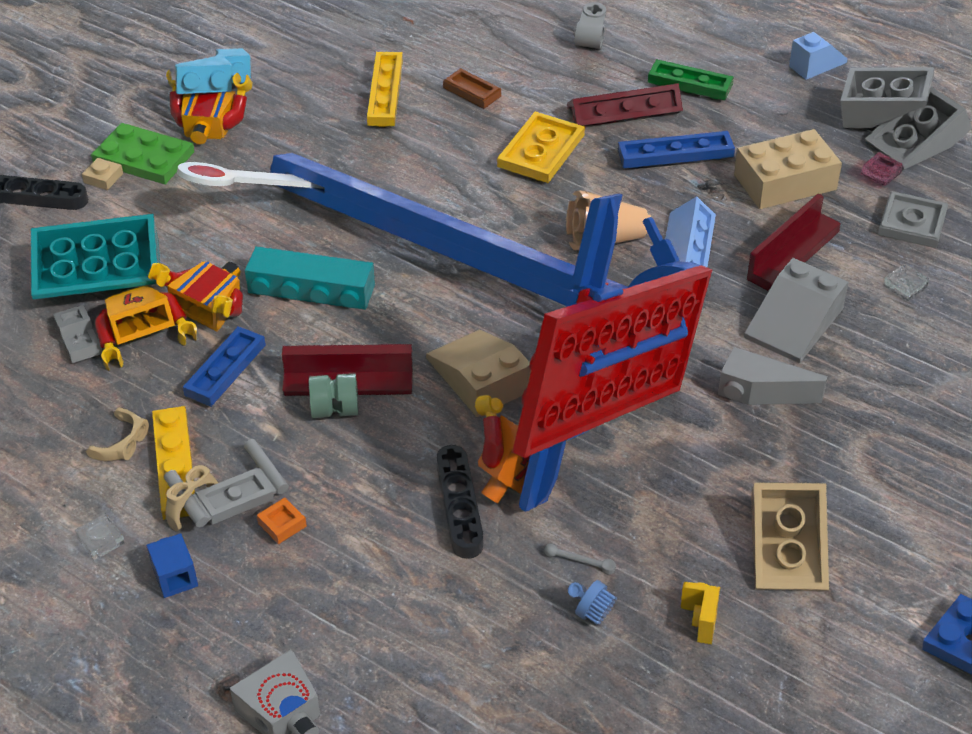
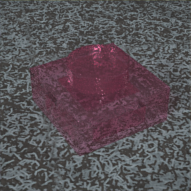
[861,152,903,186]

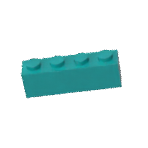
[245,246,375,310]

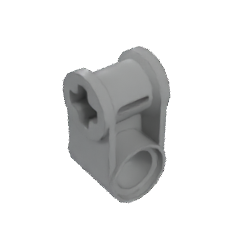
[574,2,606,49]

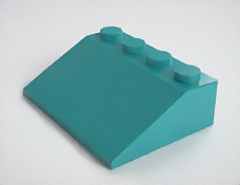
[31,214,160,300]

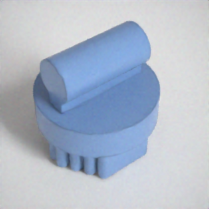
[568,580,617,625]

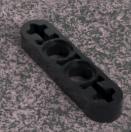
[0,175,89,210]
[437,445,483,559]

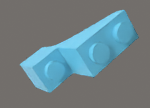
[175,48,251,94]

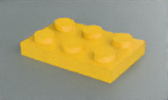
[497,111,585,183]

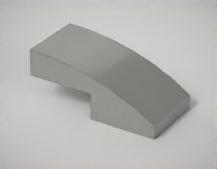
[53,305,102,363]

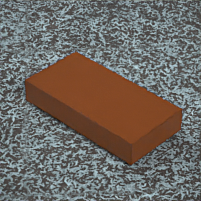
[443,68,501,109]

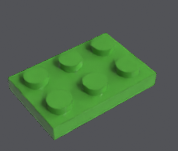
[91,123,195,185]

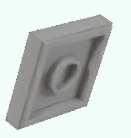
[878,191,949,248]

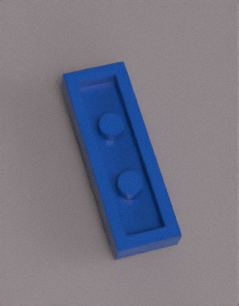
[183,326,266,407]

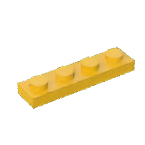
[367,52,403,127]
[152,406,195,520]

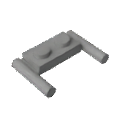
[164,439,289,527]

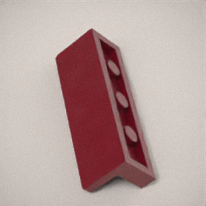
[567,83,683,126]
[747,193,841,292]
[282,344,413,396]

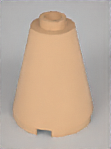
[566,191,651,250]

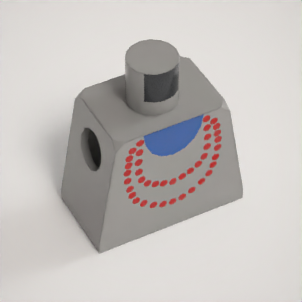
[230,649,320,734]

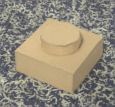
[82,158,123,190]

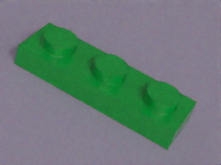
[648,59,734,100]

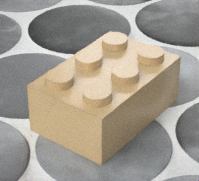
[734,129,842,209]

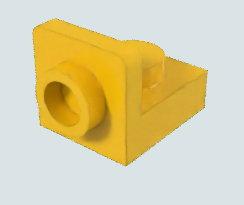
[681,582,720,645]

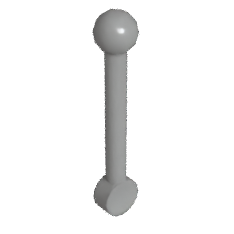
[544,543,616,575]

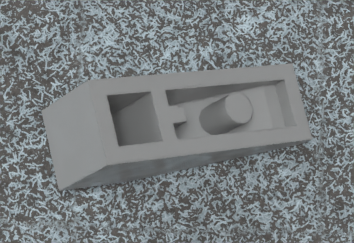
[718,347,828,405]

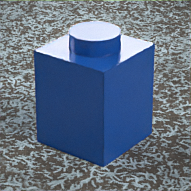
[146,533,198,598]

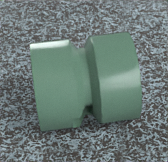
[309,373,358,418]

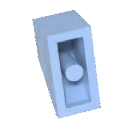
[789,32,848,80]

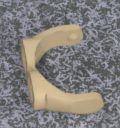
[86,408,149,461]
[166,465,218,531]

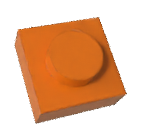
[257,497,307,544]

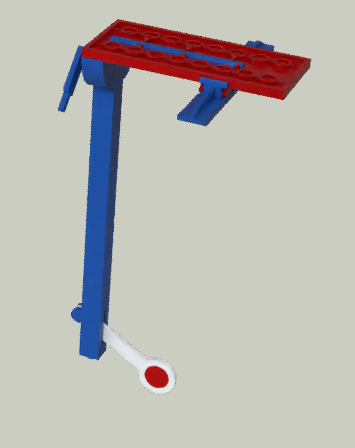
[177,153,713,512]

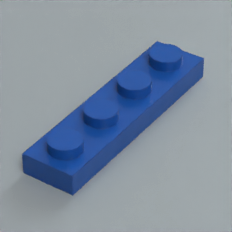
[618,131,735,168]

